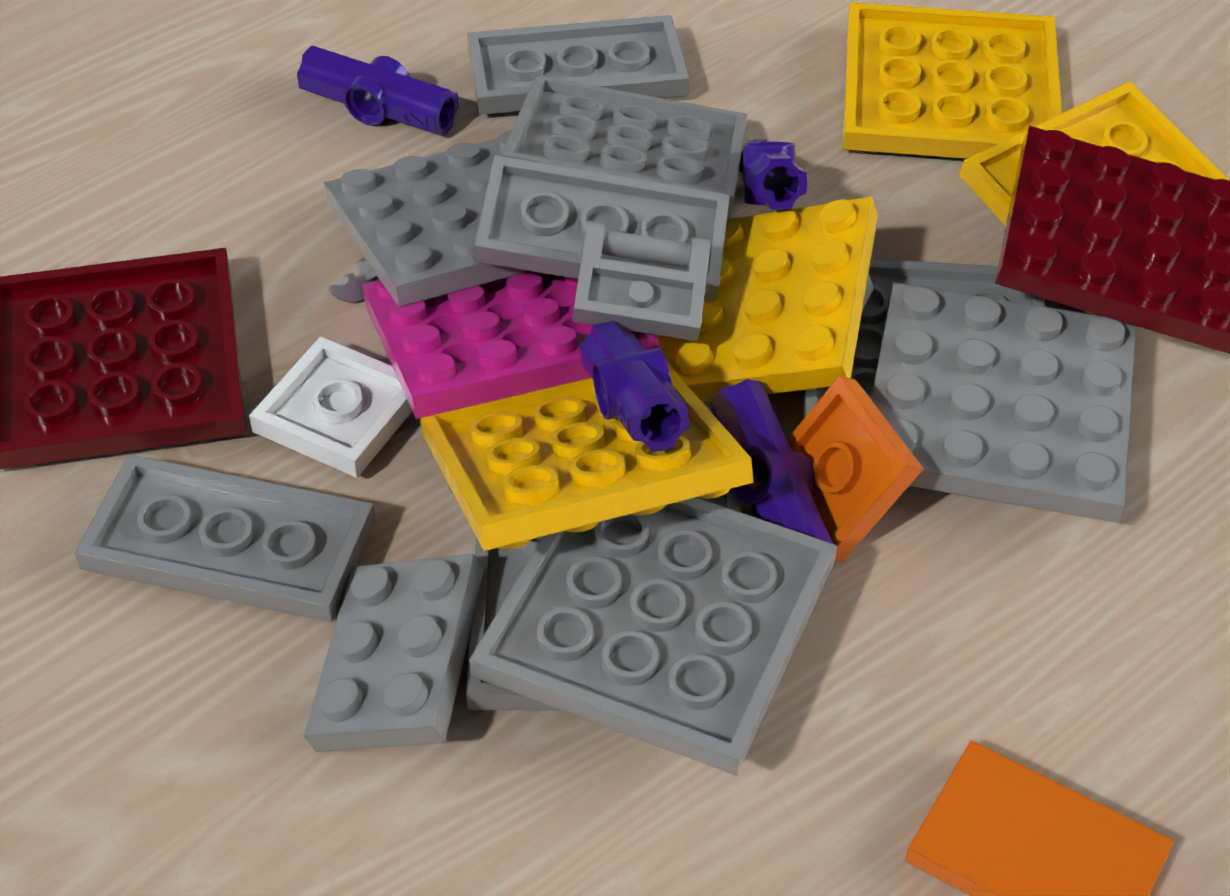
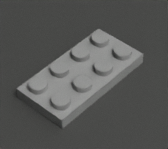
[467,15,690,115]
[473,155,730,302]
[74,454,376,622]

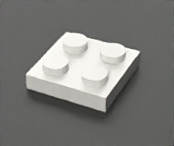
[249,336,412,478]

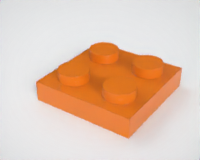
[787,375,924,562]

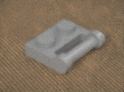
[572,221,711,341]

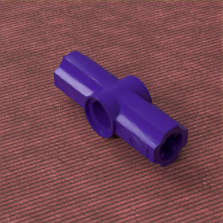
[297,45,459,137]
[738,139,807,210]
[579,321,690,452]
[710,379,833,544]

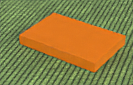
[905,740,1175,896]

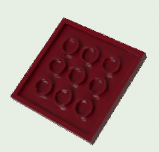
[995,125,1230,354]
[0,248,247,469]

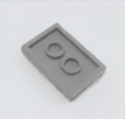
[304,554,484,752]

